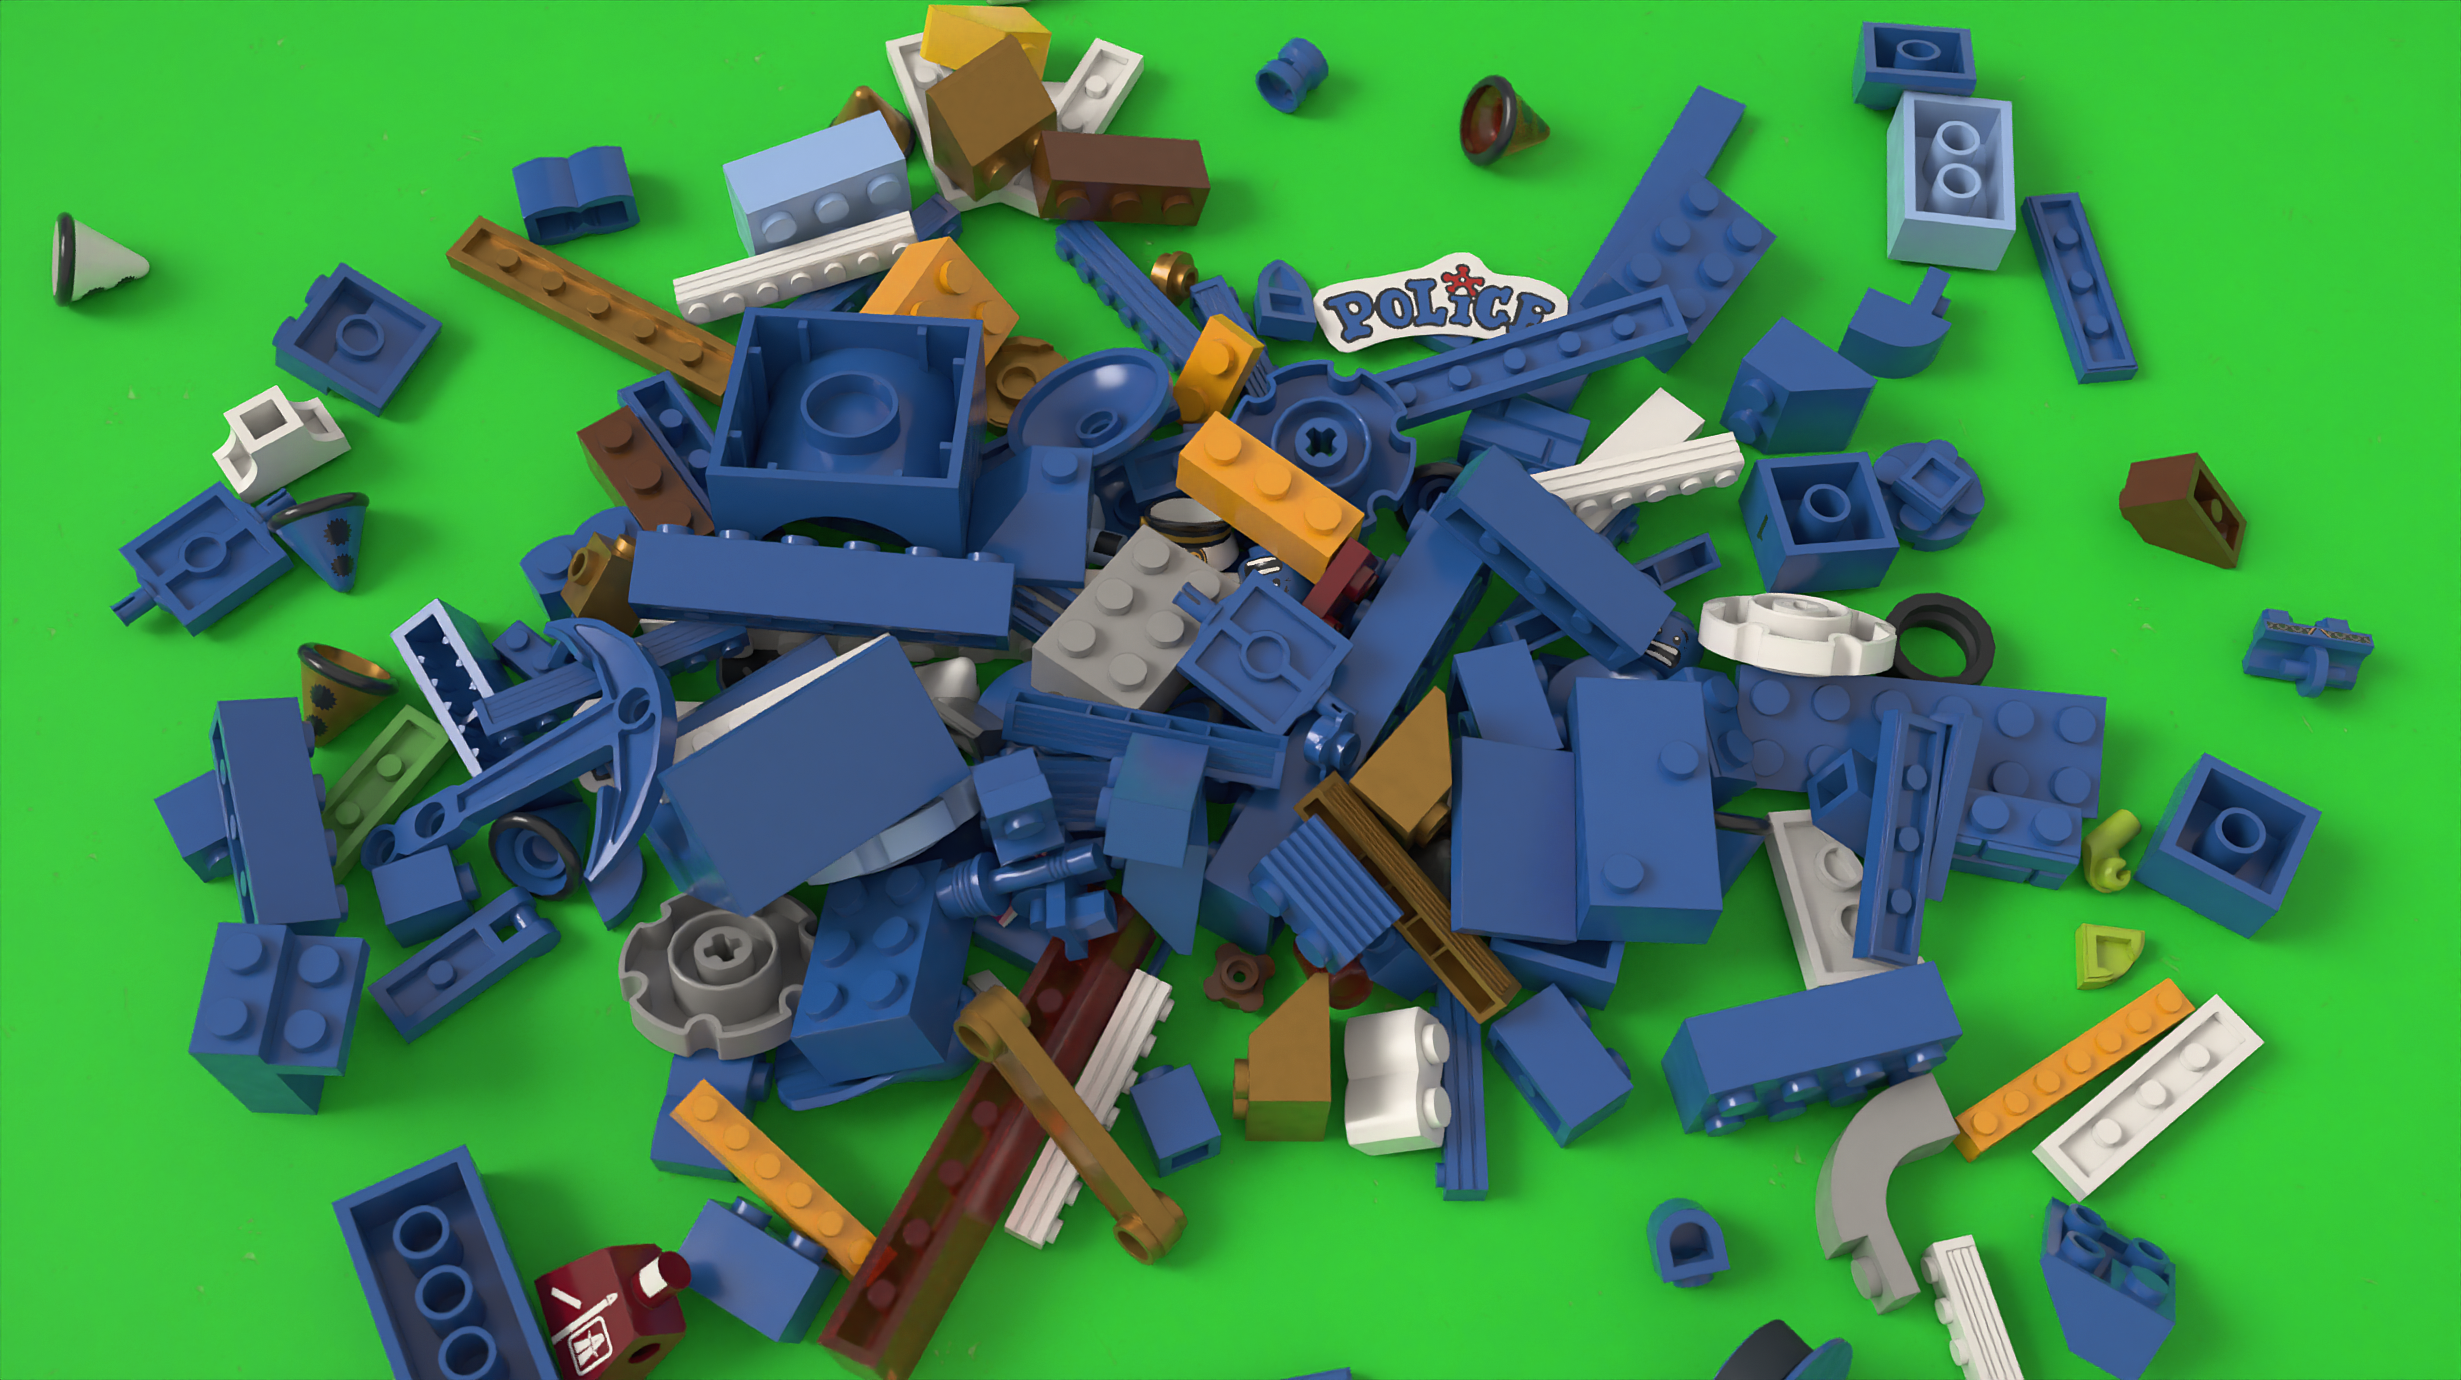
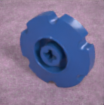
[1231,359,1417,540]

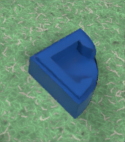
[583,844,647,931]

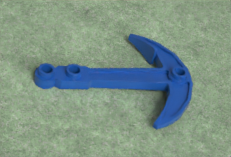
[360,618,678,885]

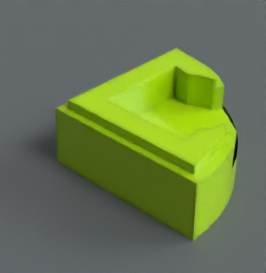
[2075,923,2145,990]

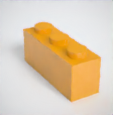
[1176,411,1365,585]

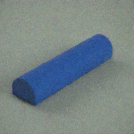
[617,370,786,543]

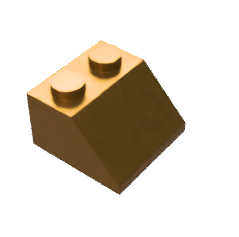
[925,34,1058,202]
[1349,686,1452,853]
[1233,973,1331,1142]

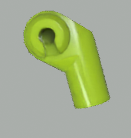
[2081,809,2141,893]

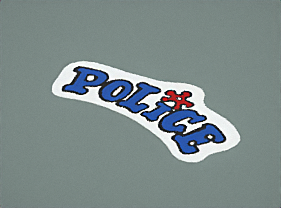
[1313,253,1568,353]

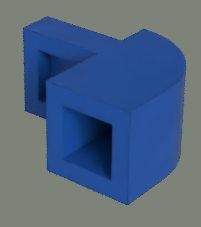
[1837,266,1952,379]
[969,747,1065,866]

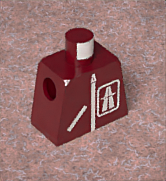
[534,1243,692,1380]

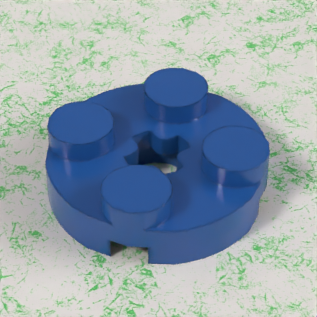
[1873,439,1985,552]

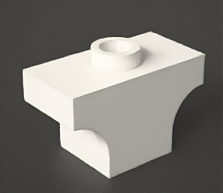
[212,385,351,504]

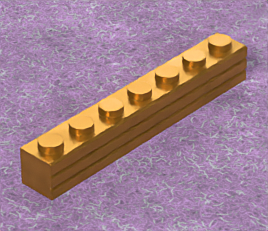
[1292,771,1522,1024]

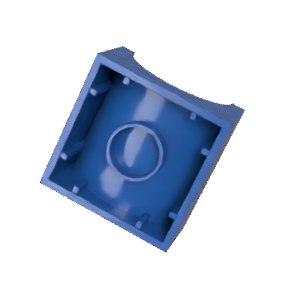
[705,307,987,559]
[604,635,972,918]

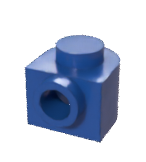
[1647,1198,1730,1288]

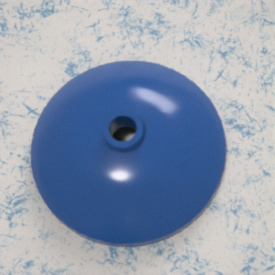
[1007,347,1173,470]

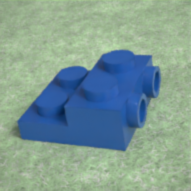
[272,262,443,417]

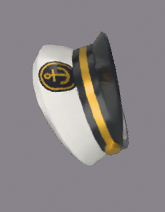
[1140,496,1239,572]

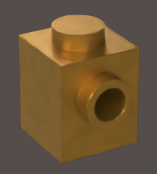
[560,531,641,637]

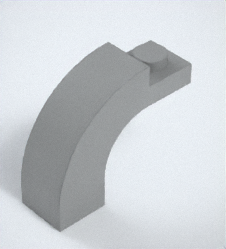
[1815,1072,1960,1315]

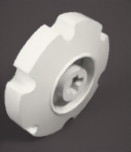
[1698,593,1897,677]

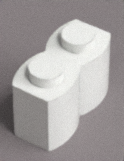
[1344,1007,1451,1156]

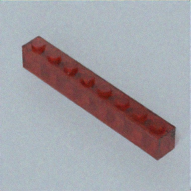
[817,883,1156,1380]

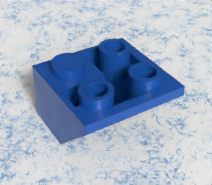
[2040,1197,2176,1380]

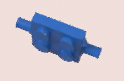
[110,481,298,637]
[1172,569,1359,736]

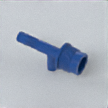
[935,843,1104,920]

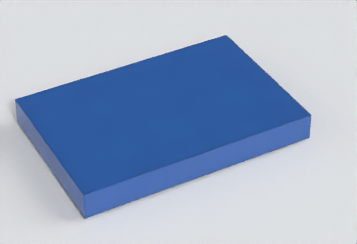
[1451,736,1577,945]

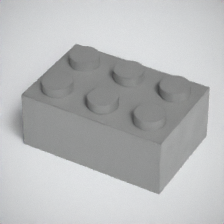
[1031,524,1240,714]

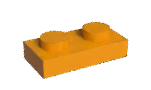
[1172,314,1265,426]

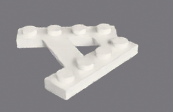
[885,32,1144,220]

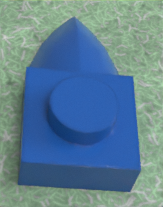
[1253,260,1317,342]

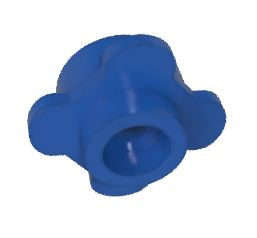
[1304,710,1361,782]

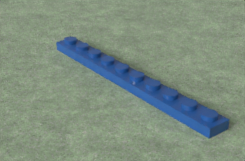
[1121,284,1689,513]

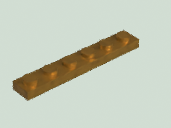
[445,216,736,407]

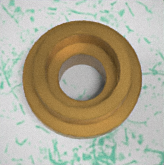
[1150,251,1198,307]

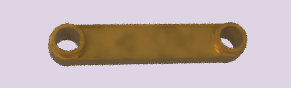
[953,985,1188,1265]

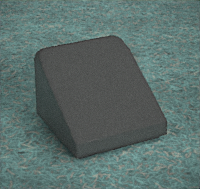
[932,697,1007,763]

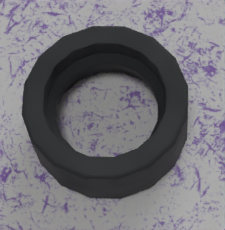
[1876,592,1996,686]

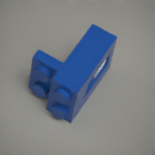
[188,922,371,1115]

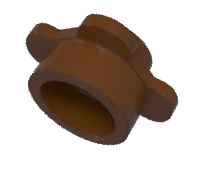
[1203,943,1276,1013]

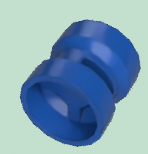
[1255,37,1329,113]

